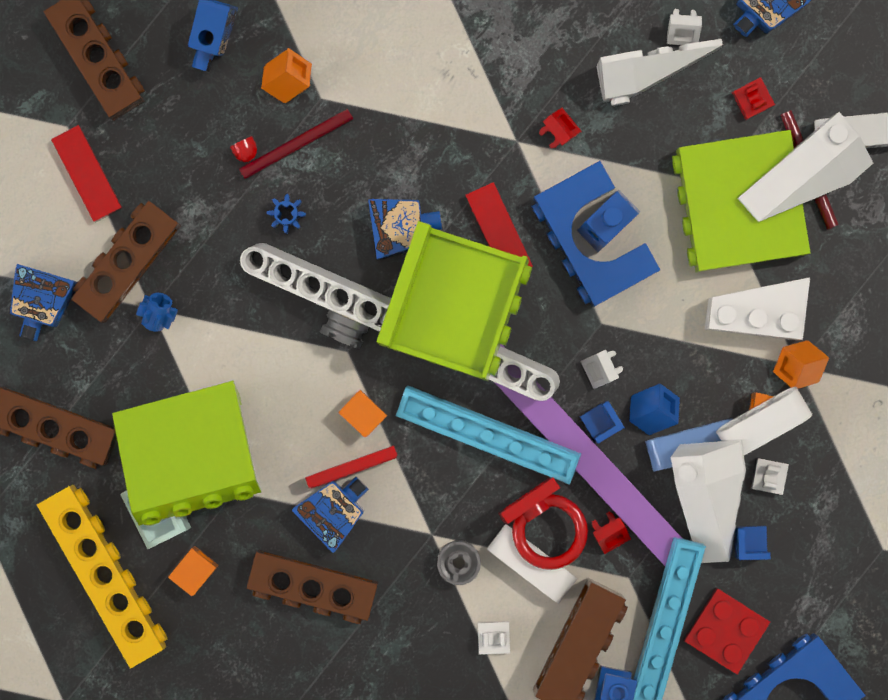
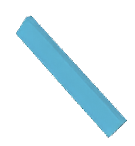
[396,386,581,485]
[634,537,706,700]

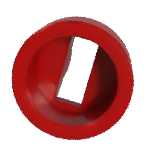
[230,136,257,162]

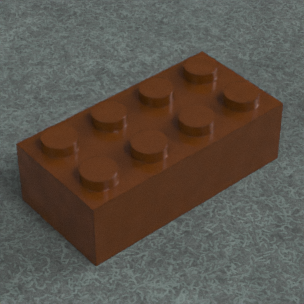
[533,578,628,700]

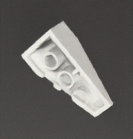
[596,39,723,106]
[737,112,873,222]
[671,440,746,563]

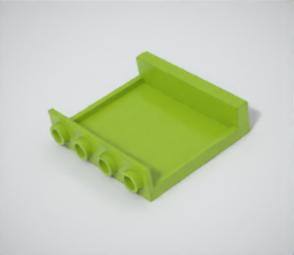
[672,130,811,273]
[376,221,532,381]
[112,381,261,526]

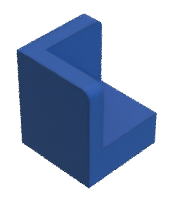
[629,383,680,435]
[579,401,625,444]
[734,526,771,560]

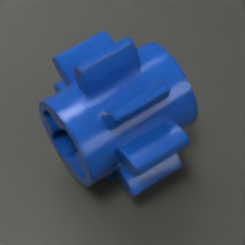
[267,194,306,234]
[136,293,178,331]

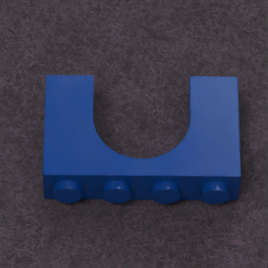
[531,161,660,307]
[722,633,866,700]

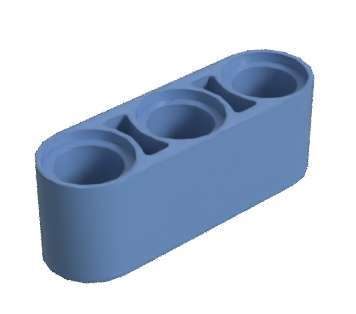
[645,418,733,471]

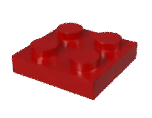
[683,587,770,675]

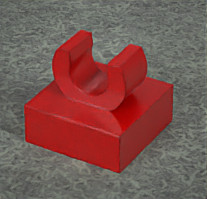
[732,77,775,120]
[539,108,582,149]
[592,512,631,554]

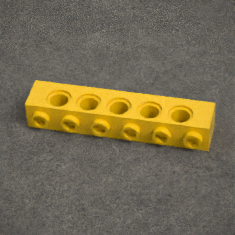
[37,485,167,669]

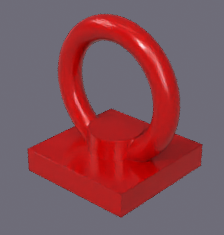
[498,477,588,570]

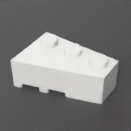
[705,277,810,341]

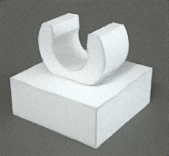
[667,9,702,45]
[581,350,623,389]
[751,458,789,495]
[478,621,510,654]

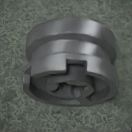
[320,309,369,349]
[437,540,481,585]

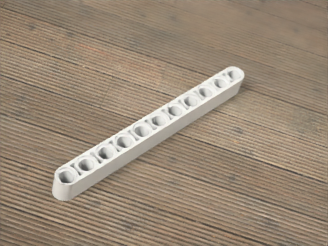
[240,243,560,401]

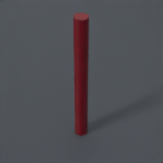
[239,108,353,179]
[780,110,839,230]

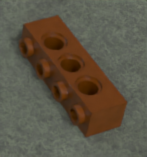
[43,0,145,121]
[71,200,181,323]
[0,387,117,469]
[246,550,378,624]

